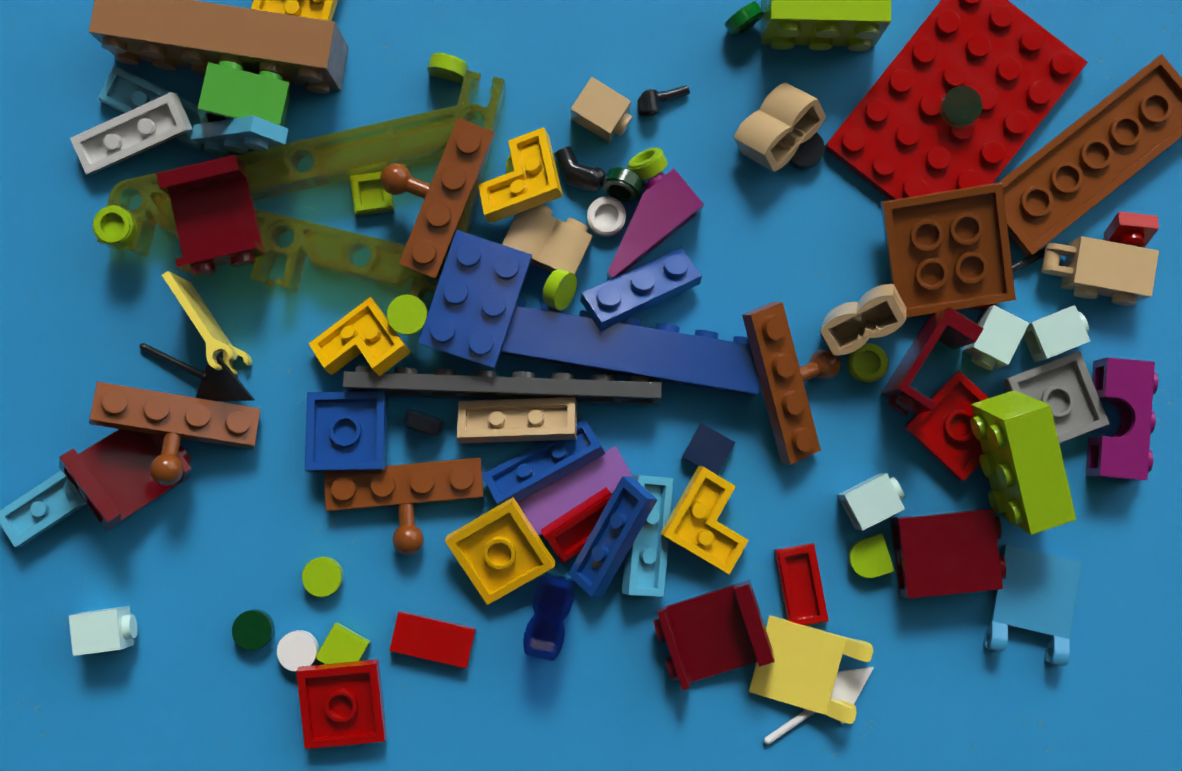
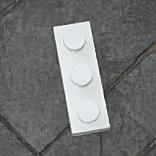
[70,92,193,175]

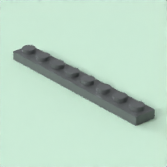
[343,366,662,405]

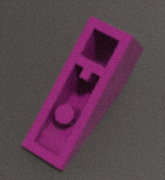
[607,169,704,280]

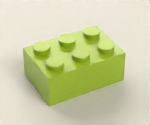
[761,0,891,51]
[970,390,1077,535]

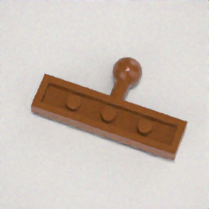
[380,118,496,280]
[742,302,840,465]
[89,381,260,486]
[324,458,485,555]

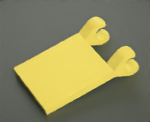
[162,271,252,375]
[749,615,874,724]

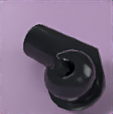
[554,146,606,192]

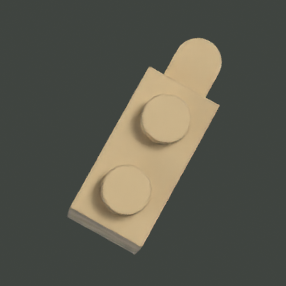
[1041,236,1159,306]

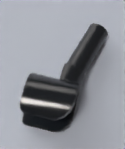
[637,85,690,116]

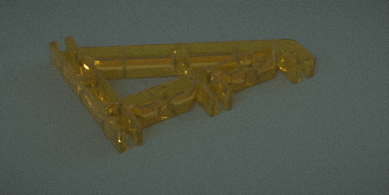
[97,70,506,301]

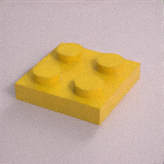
[445,497,555,605]

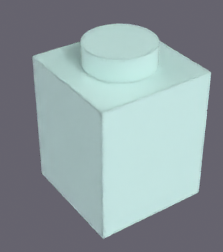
[962,305,1029,370]
[1023,305,1090,362]
[837,473,905,531]
[69,606,137,656]

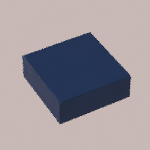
[682,423,735,474]

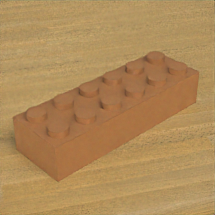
[89,0,348,94]

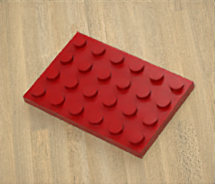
[825,0,1088,200]

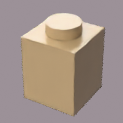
[571,76,633,143]

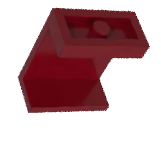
[156,155,266,276]
[881,307,984,416]
[59,429,192,532]
[890,508,1006,599]
[653,580,775,690]

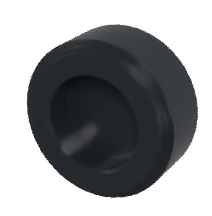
[789,132,825,170]
[403,409,445,436]

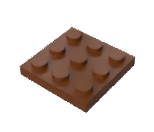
[880,182,1016,318]

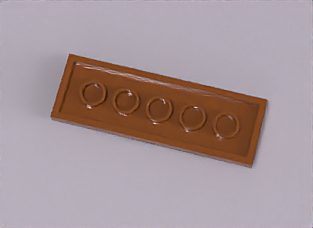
[999,54,1182,257]

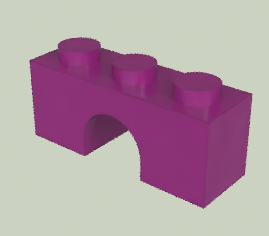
[1086,357,1158,480]

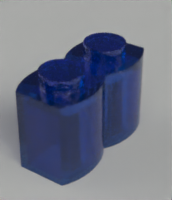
[523,572,574,661]

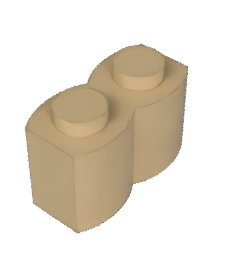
[733,83,826,172]
[502,204,593,275]
[820,284,907,356]

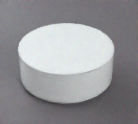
[587,197,626,237]
[277,630,319,672]

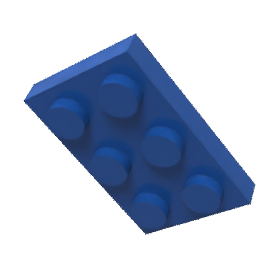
[418,230,533,369]

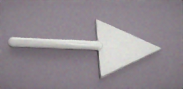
[764,667,874,745]

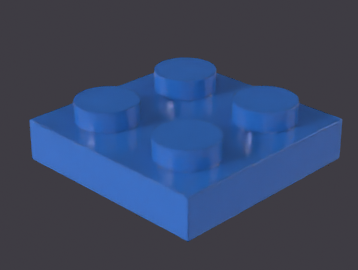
[305,391,388,473]

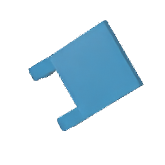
[983,544,1083,666]

